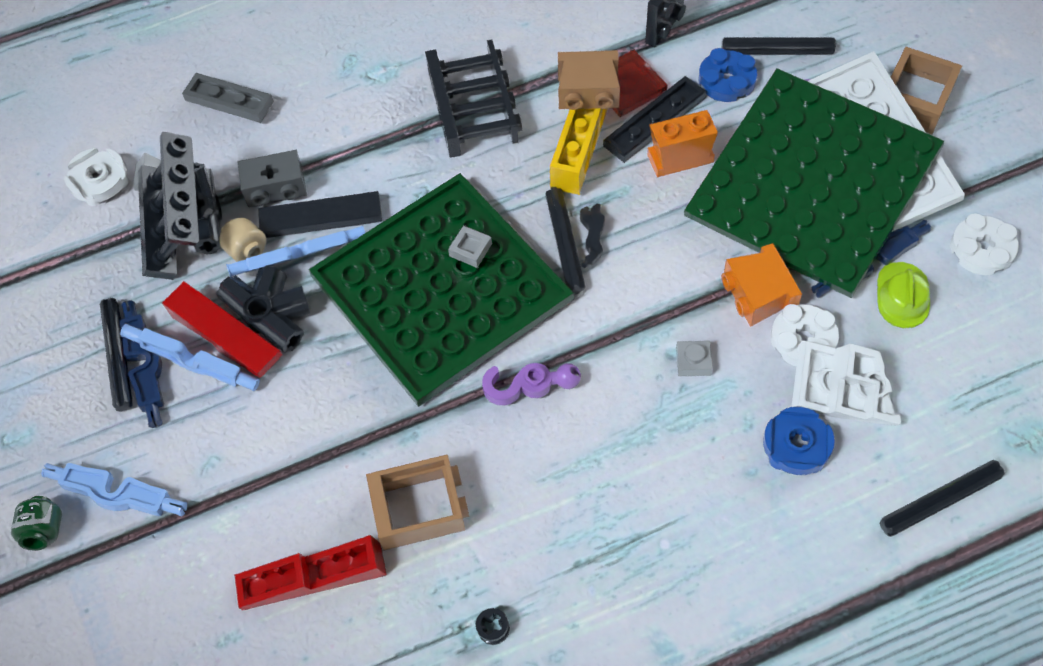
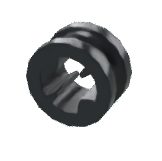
[475,608,510,645]

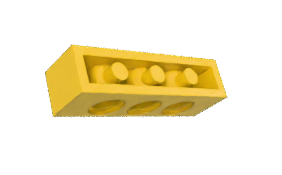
[550,108,608,195]

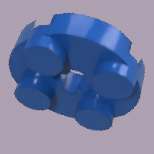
[698,48,757,102]
[763,407,835,475]

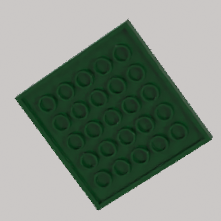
[684,68,944,298]
[308,173,574,407]

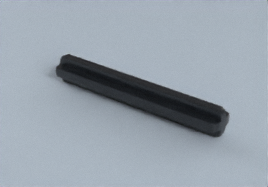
[721,37,836,55]
[545,187,586,295]
[99,297,133,412]
[879,460,1005,537]

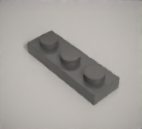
[182,73,274,123]

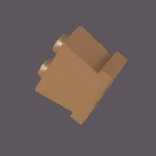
[558,50,620,110]

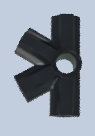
[194,162,222,255]
[216,265,310,353]

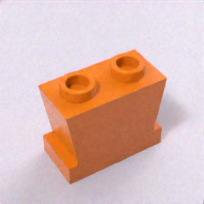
[647,110,718,178]
[721,243,802,327]

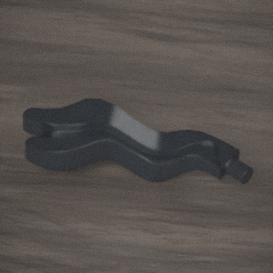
[580,203,605,268]

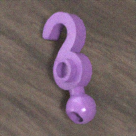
[482,363,581,406]

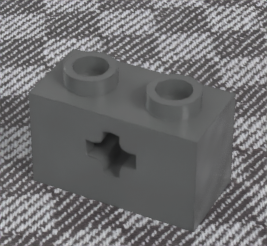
[237,149,307,207]

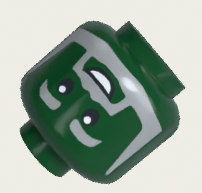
[11,496,62,551]

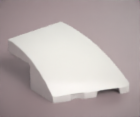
[791,341,901,426]

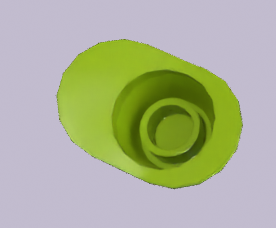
[877,262,930,329]

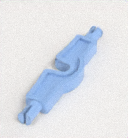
[226,225,365,277]
[120,324,260,391]
[41,463,187,517]

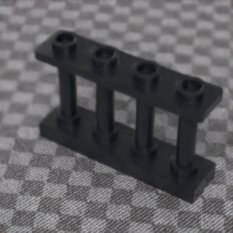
[425,39,522,158]
[138,132,199,280]

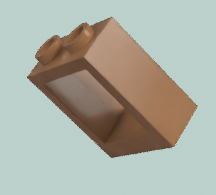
[891,46,963,135]
[366,454,470,551]

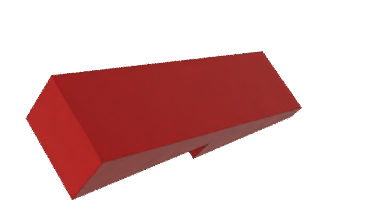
[162,281,282,378]
[234,535,387,610]

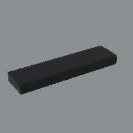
[603,76,707,163]
[258,191,382,238]

